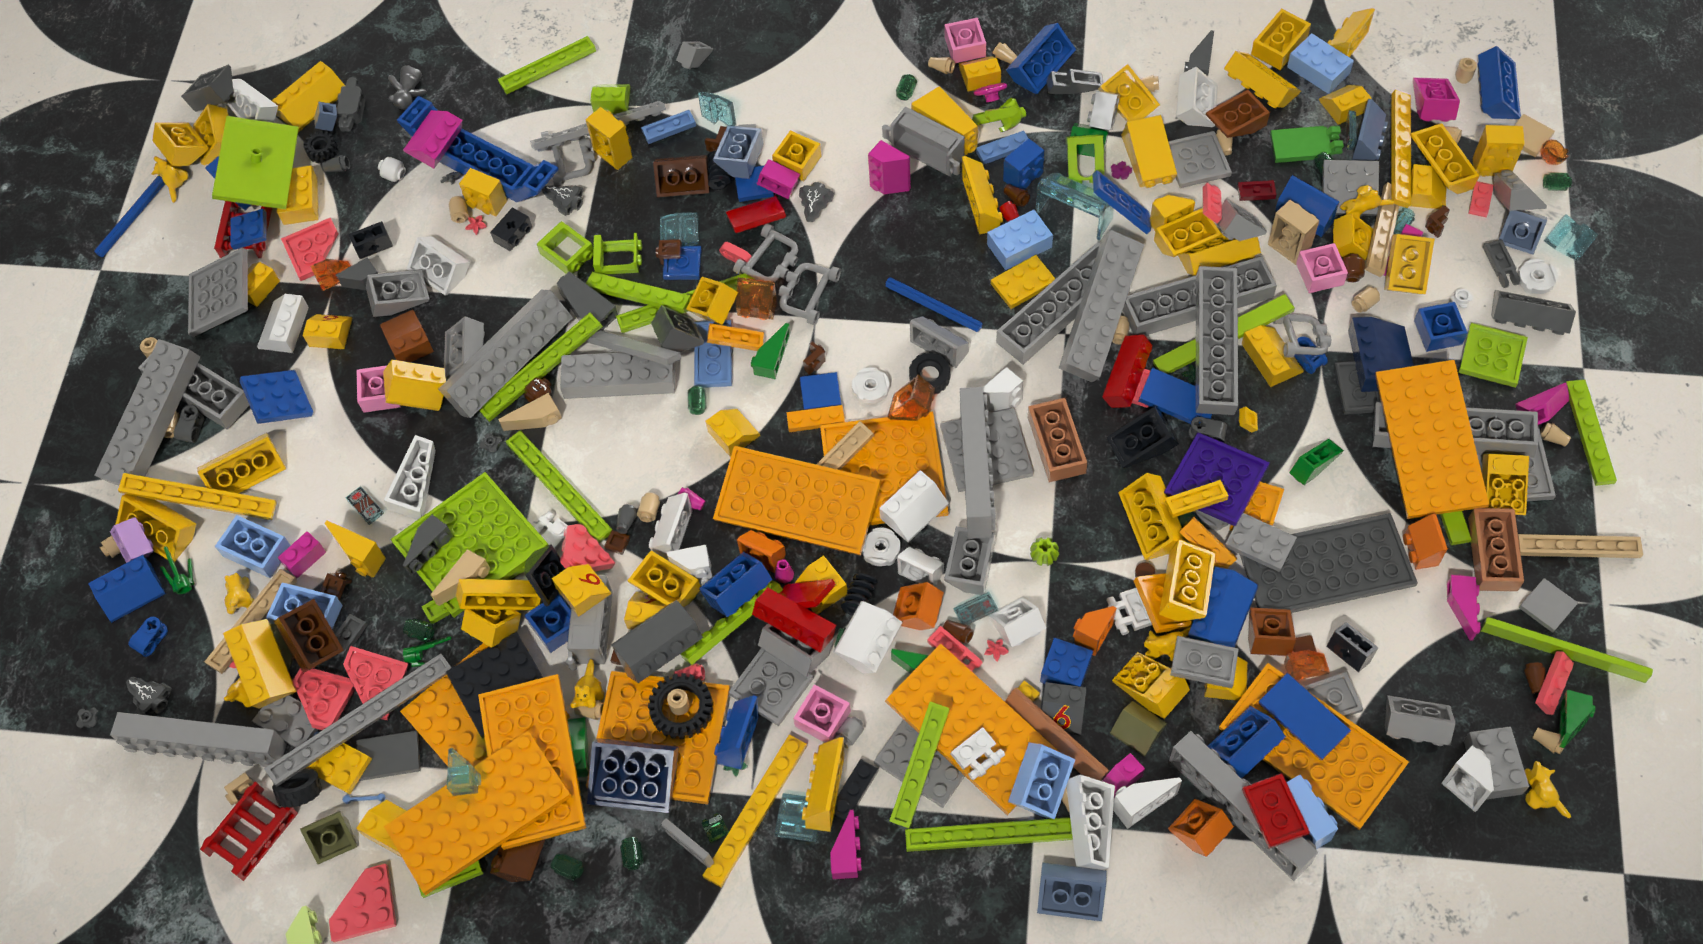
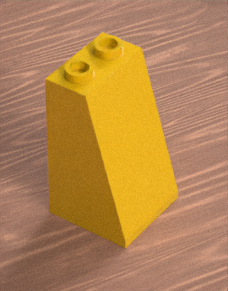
[911,86,978,156]
[1121,115,1177,188]

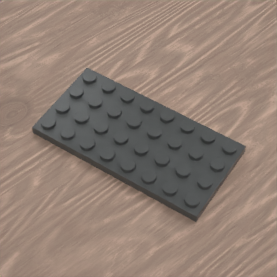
[1239,513,1418,613]

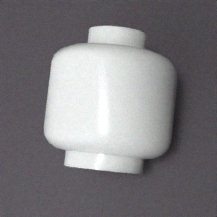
[378,157,406,182]

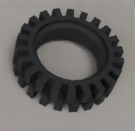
[648,673,713,739]

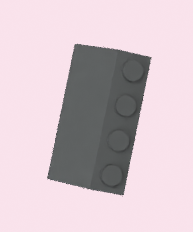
[1491,290,1576,335]
[611,600,703,683]

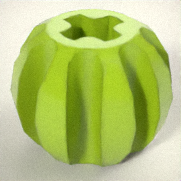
[1030,537,1059,566]

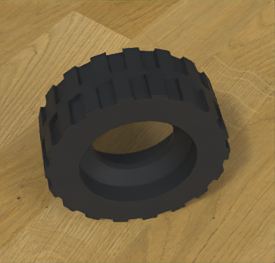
[909,352,950,395]
[272,768,322,808]

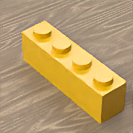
[456,579,541,610]

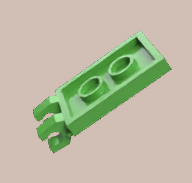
[1270,126,1344,163]

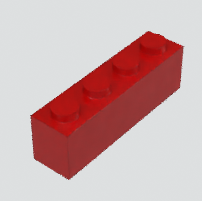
[1102,335,1152,408]
[752,588,837,653]

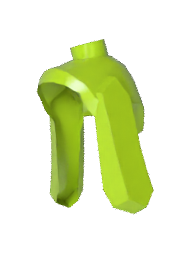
[972,98,1026,132]

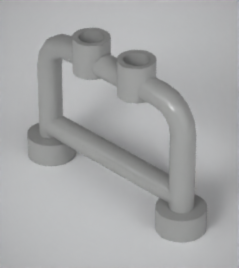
[541,131,595,186]
[733,223,798,284]
[779,263,841,325]
[1273,314,1332,358]

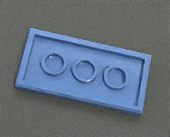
[694,320,732,388]

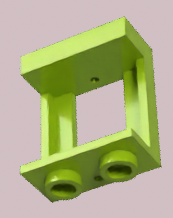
[1065,135,1105,184]
[593,233,642,275]

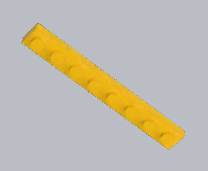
[1391,89,1411,208]
[118,473,277,520]
[703,735,807,888]

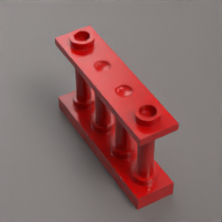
[214,201,272,258]
[200,781,298,881]

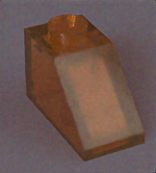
[310,259,351,291]
[1284,650,1330,680]

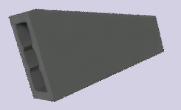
[557,272,618,331]

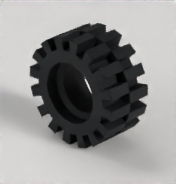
[304,130,338,164]

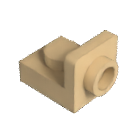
[224,773,254,805]

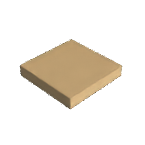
[1514,114,1555,157]

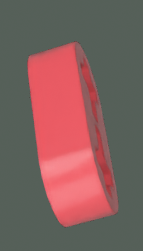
[719,242,752,263]

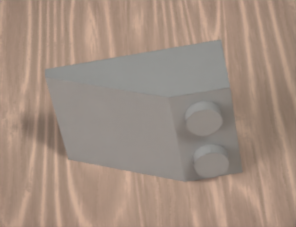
[366,270,429,317]

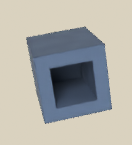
[314,102,337,131]

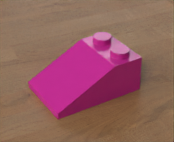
[1413,77,1460,122]

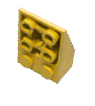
[1482,454,1529,515]
[1112,652,1190,719]

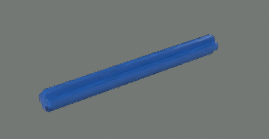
[94,176,165,257]
[885,277,982,332]

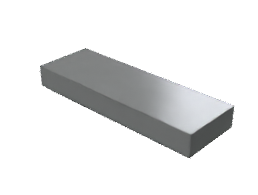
[661,818,715,868]

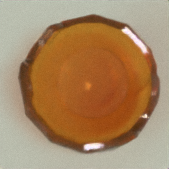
[1540,139,1569,165]

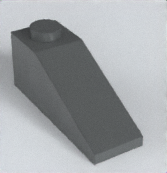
[1184,30,1214,76]

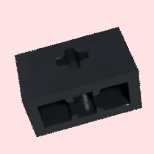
[490,207,532,251]
[349,221,393,259]
[1326,622,1378,672]

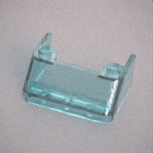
[1036,173,1114,240]

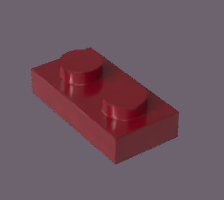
[1237,180,1276,201]

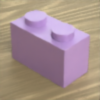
[110,517,153,563]

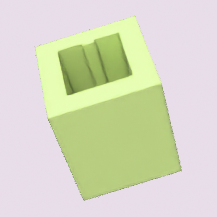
[285,905,322,944]

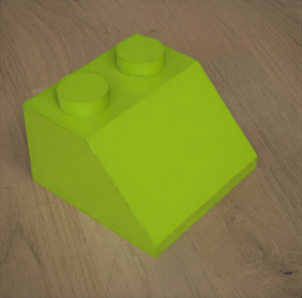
[590,84,630,114]

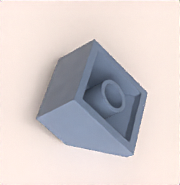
[1499,210,1547,255]

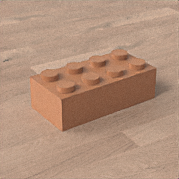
[1027,398,1087,482]
[1468,508,1524,591]

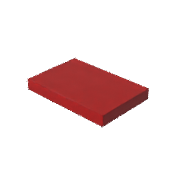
[726,196,786,233]
[779,579,836,608]
[1242,773,1310,849]

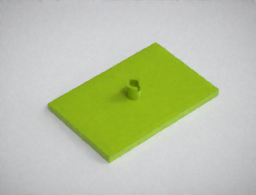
[212,116,299,209]

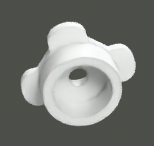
[1450,289,1473,308]

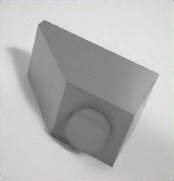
[676,42,713,69]

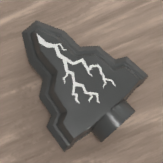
[799,182,835,222]
[542,185,584,216]
[126,677,172,716]

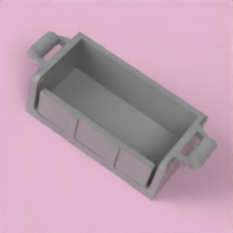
[882,107,964,176]
[566,575,613,671]

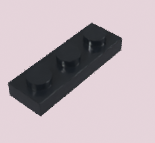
[834,759,878,822]

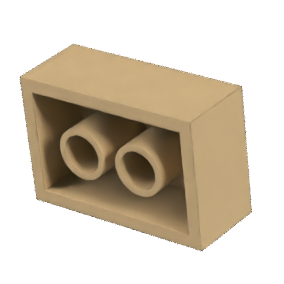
[1268,200,1319,265]

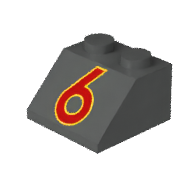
[1042,682,1086,735]

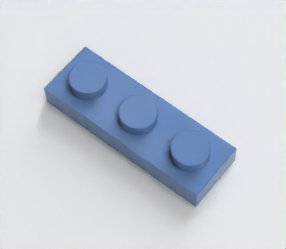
[641,110,696,144]
[976,131,1028,165]

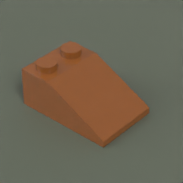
[1205,90,1270,138]
[380,310,434,362]

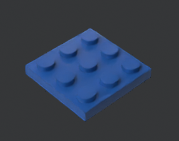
[240,370,313,424]

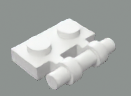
[534,511,568,550]
[1107,588,1152,635]
[950,728,1005,780]

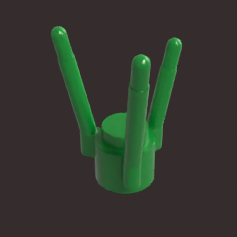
[160,546,195,594]
[403,636,452,667]

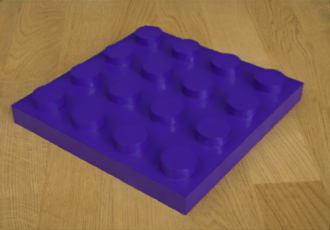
[1164,432,1270,526]

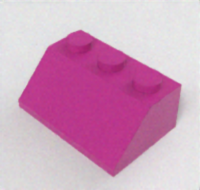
[403,110,463,169]
[868,140,911,194]

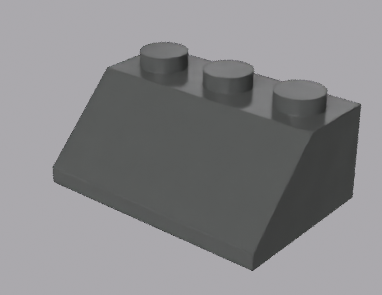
[181,64,233,112]
[651,305,704,352]

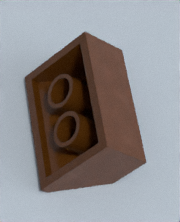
[653,155,710,197]
[274,599,344,673]
[490,839,545,882]

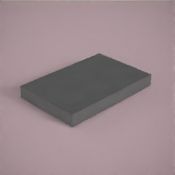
[1334,361,1381,415]
[357,731,421,781]

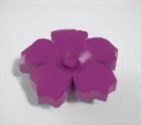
[1111,161,1132,180]

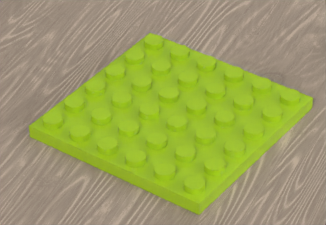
[390,472,548,618]

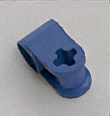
[1294,337,1328,374]
[128,617,168,657]

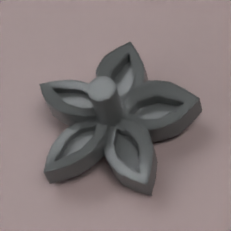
[440,172,461,185]

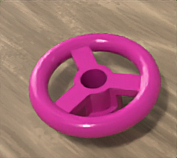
[973,83,1007,102]

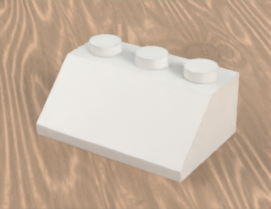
[1176,67,1218,127]
[406,236,470,295]
[257,294,309,353]
[879,470,949,542]
[649,493,693,560]
[833,601,902,674]
[1441,745,1494,812]

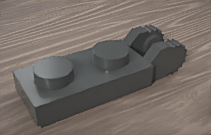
[1483,239,1520,288]

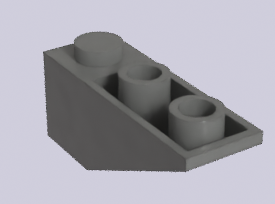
[403,514,453,576]

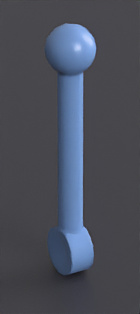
[342,793,386,804]

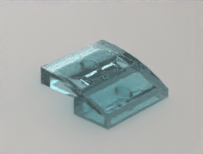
[698,92,736,126]
[660,212,698,246]
[1544,214,1598,260]
[775,793,819,842]

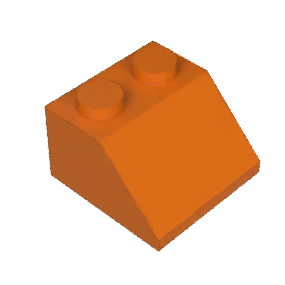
[1403,513,1448,570]
[737,530,786,573]
[893,582,944,630]
[1073,606,1117,656]
[1168,799,1234,857]

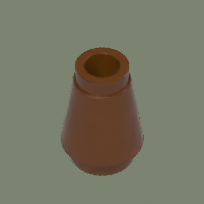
[1004,184,1030,207]
[943,620,974,644]
[1524,662,1545,694]

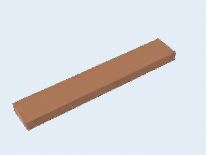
[1005,688,1109,781]

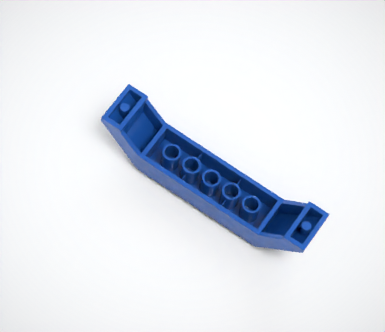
[397,96,559,202]

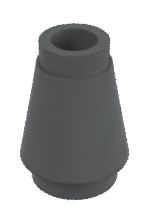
[322,155,350,172]
[616,504,637,534]

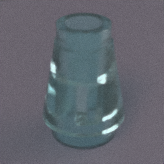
[1394,208,1415,234]

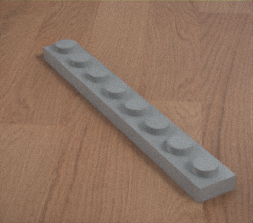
[530,101,666,152]

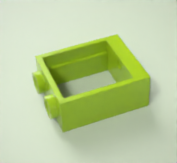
[536,221,594,274]

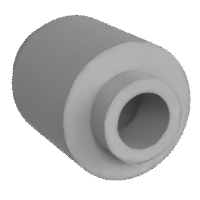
[835,717,864,748]

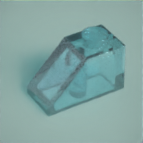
[447,748,481,796]

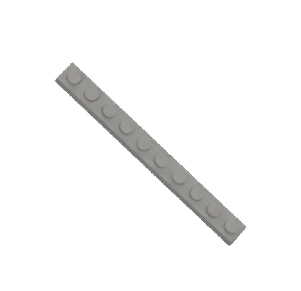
[264,654,451,787]

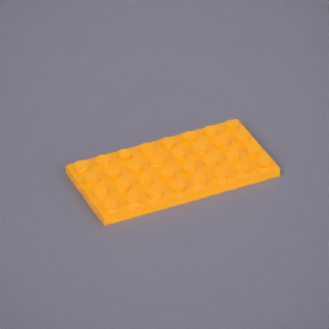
[1375,360,1489,519]
[713,446,881,556]
[885,644,1059,816]
[1219,663,1409,830]
[478,674,586,850]
[384,731,572,895]

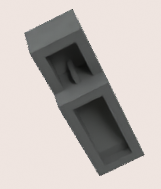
[1046,69,1103,94]

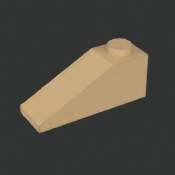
[498,393,562,431]
[431,549,491,606]

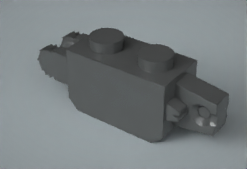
[336,77,366,132]

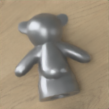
[388,65,426,110]

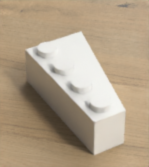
[226,79,278,123]
[384,435,436,520]
[1066,775,1115,870]

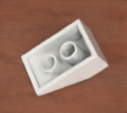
[1113,777,1182,829]

